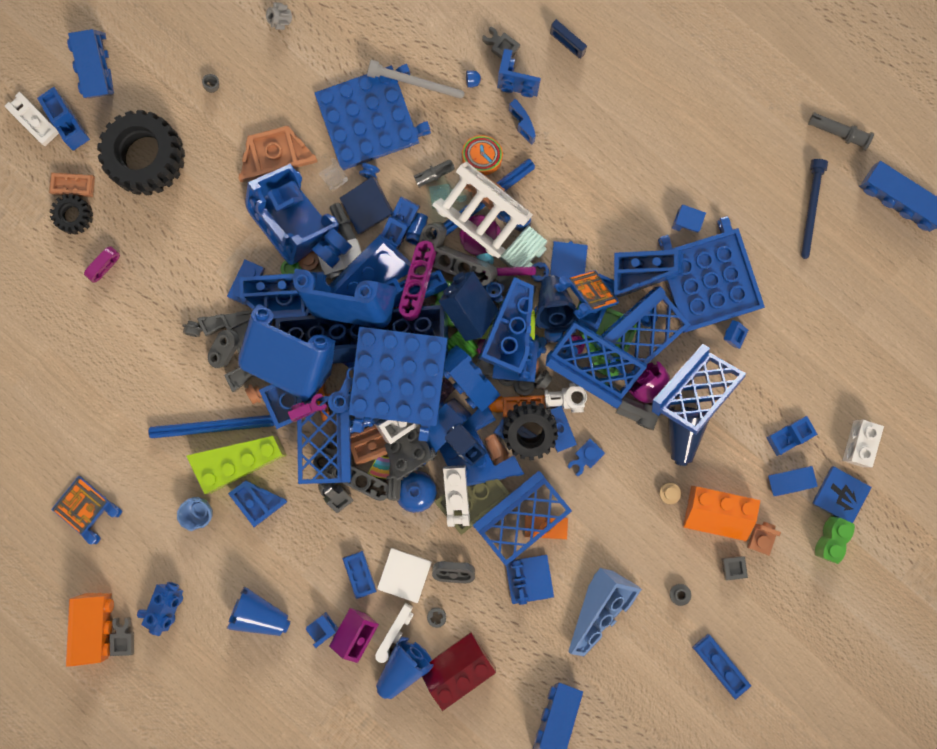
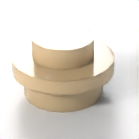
[659,483,681,504]

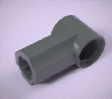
[615,397,659,430]

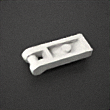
[5,92,59,146]
[443,465,470,527]
[375,603,414,663]

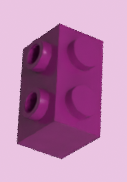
[329,608,379,663]

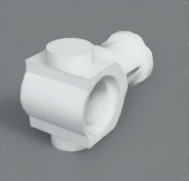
[544,383,587,413]

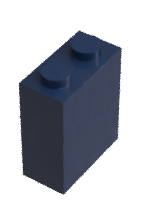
[439,271,499,341]

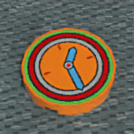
[462,135,503,175]

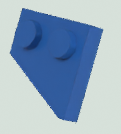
[228,480,287,528]

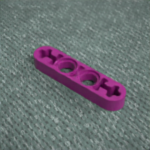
[399,241,436,321]

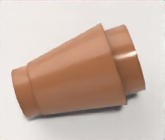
[484,434,510,466]

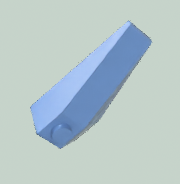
[568,568,642,656]

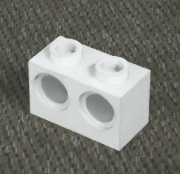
[842,420,884,467]

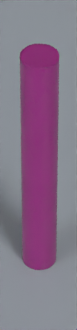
[476,267,536,276]

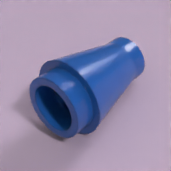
[405,213,428,245]

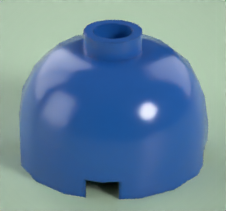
[397,470,437,513]

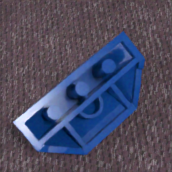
[239,272,325,319]

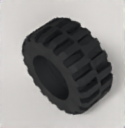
[97,110,185,196]

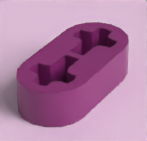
[84,246,120,283]

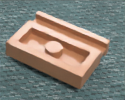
[351,425,387,466]

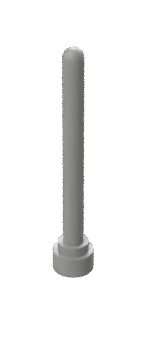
[367,59,465,99]

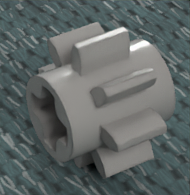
[266,2,292,30]

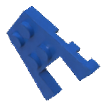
[439,407,524,486]

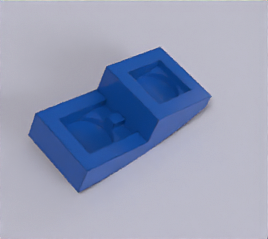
[509,99,536,145]
[766,416,818,456]
[768,465,818,497]

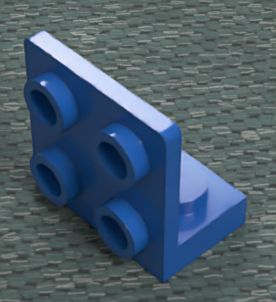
[497,49,541,98]

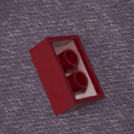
[422,632,496,711]

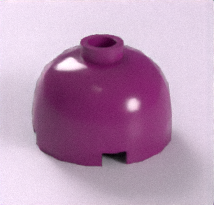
[629,361,670,403]

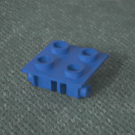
[492,337,539,382]
[506,555,554,605]

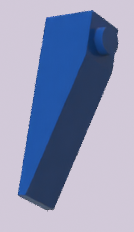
[478,277,534,374]

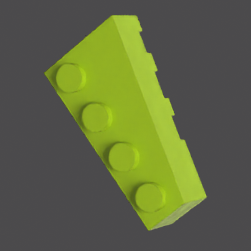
[186,436,287,494]

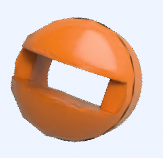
[488,396,503,413]

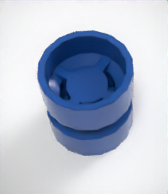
[312,228,352,268]

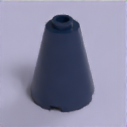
[535,275,578,333]
[668,406,710,466]

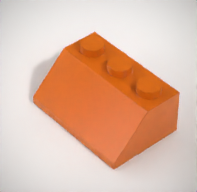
[683,486,761,541]
[66,593,114,667]

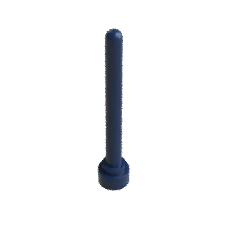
[801,159,828,259]

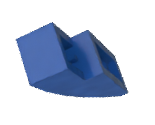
[37,87,90,151]

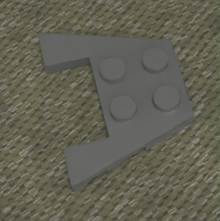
[197,310,272,392]

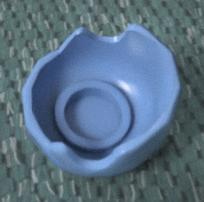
[177,497,213,531]

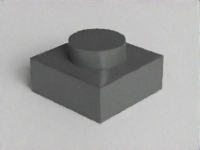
[722,556,748,580]

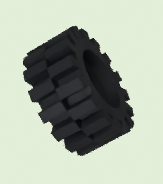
[50,194,93,235]

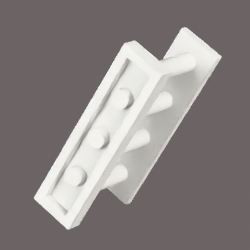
[432,161,533,259]

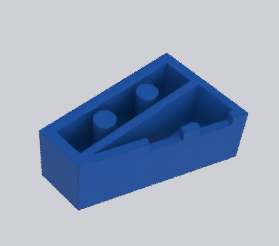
[67,29,114,98]
[424,398,472,465]

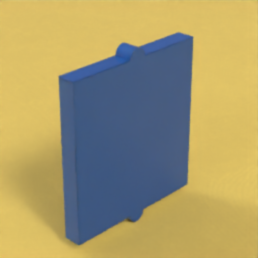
[550,241,588,278]

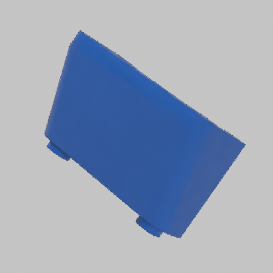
[245,164,339,265]
[293,268,397,328]
[238,304,335,399]

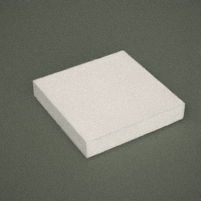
[377,548,432,603]

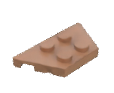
[238,126,318,182]

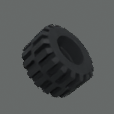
[503,401,558,460]

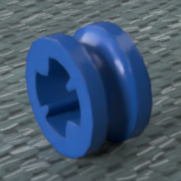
[359,163,380,179]
[530,262,549,282]

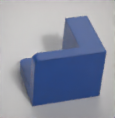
[268,181,304,211]
[671,204,706,233]
[306,612,339,648]

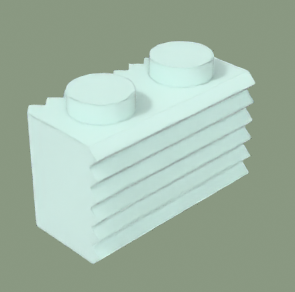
[500,225,547,267]

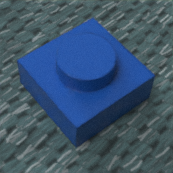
[724,320,749,349]

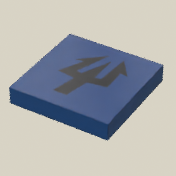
[812,466,872,523]

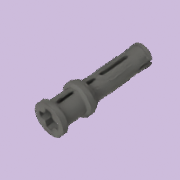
[808,112,874,151]

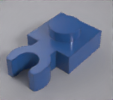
[567,438,605,476]

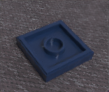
[340,176,394,235]

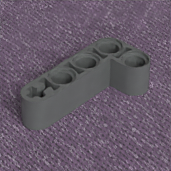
[419,222,498,286]
[313,434,388,501]

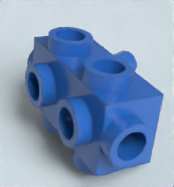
[137,582,183,636]

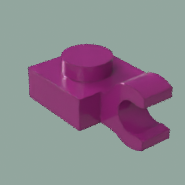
[288,394,327,422]

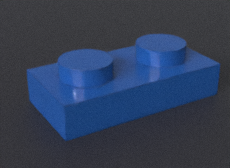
[227,259,265,306]

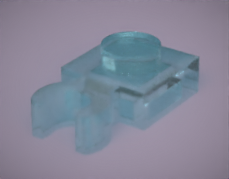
[429,184,467,209]

